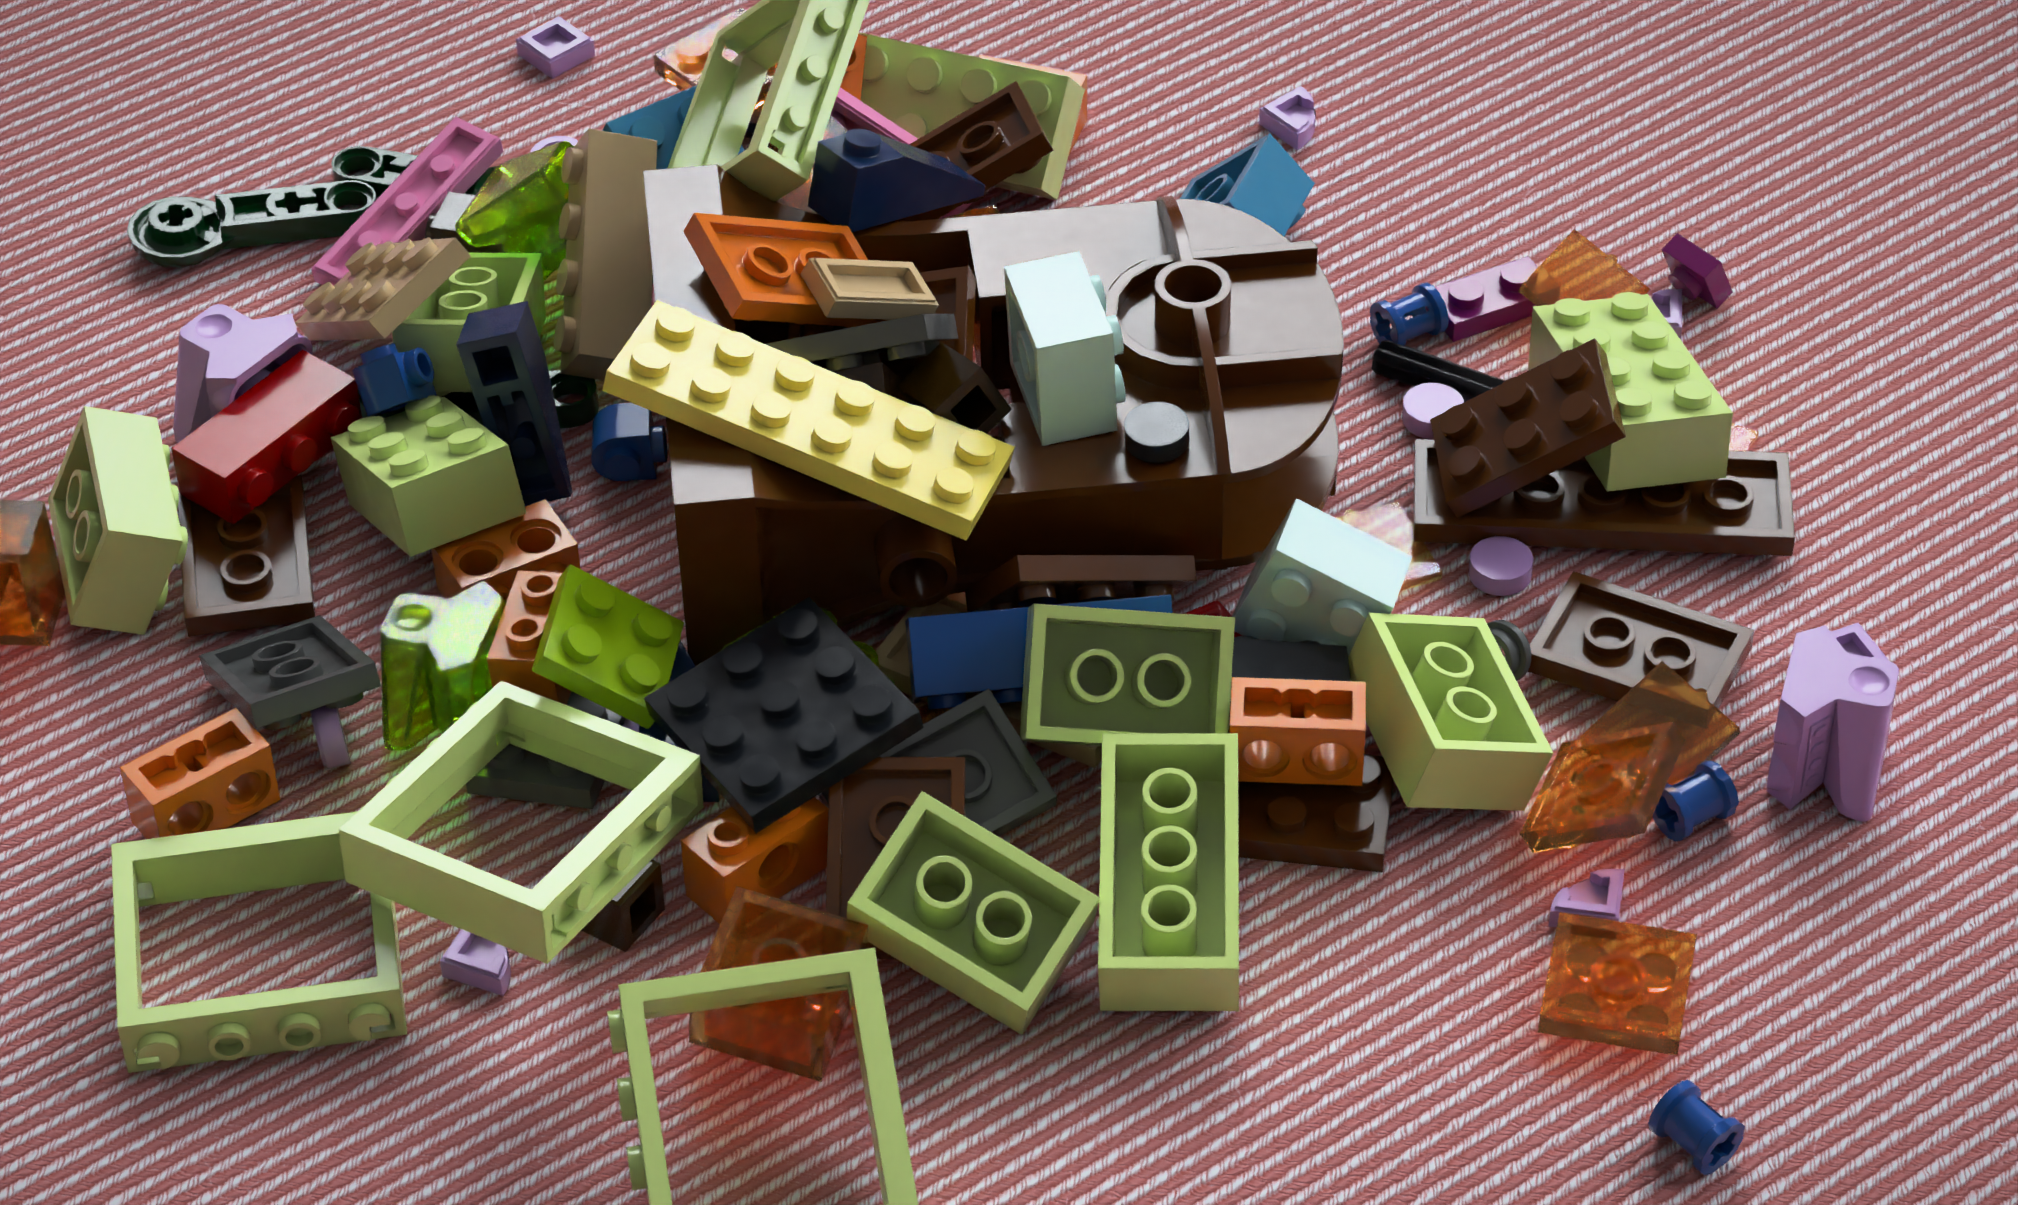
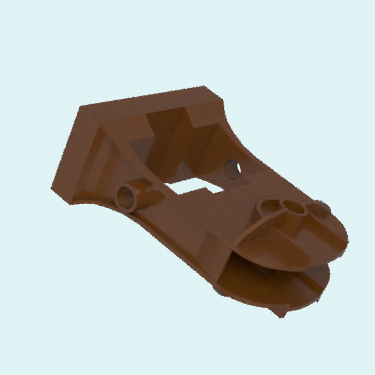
[643,164,1344,666]

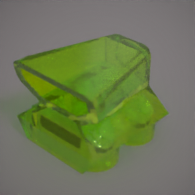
[455,141,574,281]
[380,581,507,751]

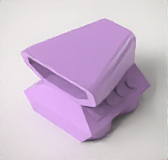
[173,304,313,443]
[1767,625,1899,822]

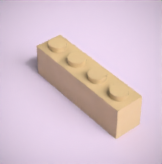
[554,128,657,380]

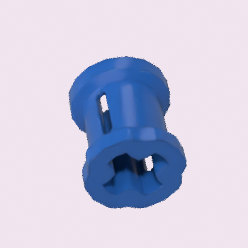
[1370,282,1449,345]
[1648,760,1739,841]
[1648,1080,1745,1175]

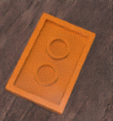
[683,213,888,328]

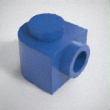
[352,343,437,417]
[591,403,668,481]

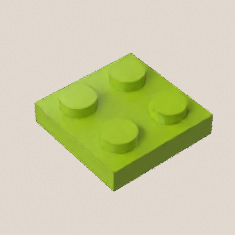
[531,564,684,729]

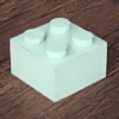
[1004,252,1126,446]
[1232,498,1412,656]

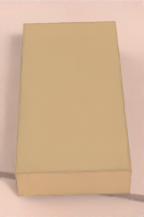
[800,258,939,320]

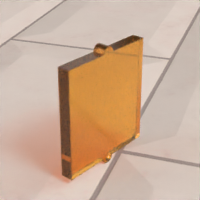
[1518,229,1650,306]
[1580,661,1740,801]

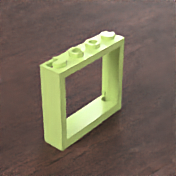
[667,0,870,202]
[338,681,704,964]
[111,811,407,1073]
[607,948,918,1205]

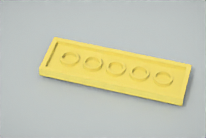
[602,300,1015,541]

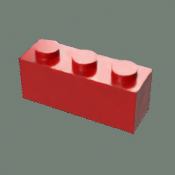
[171,349,362,524]

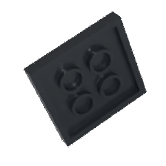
[644,597,924,833]

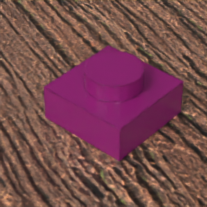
[1662,233,1733,309]

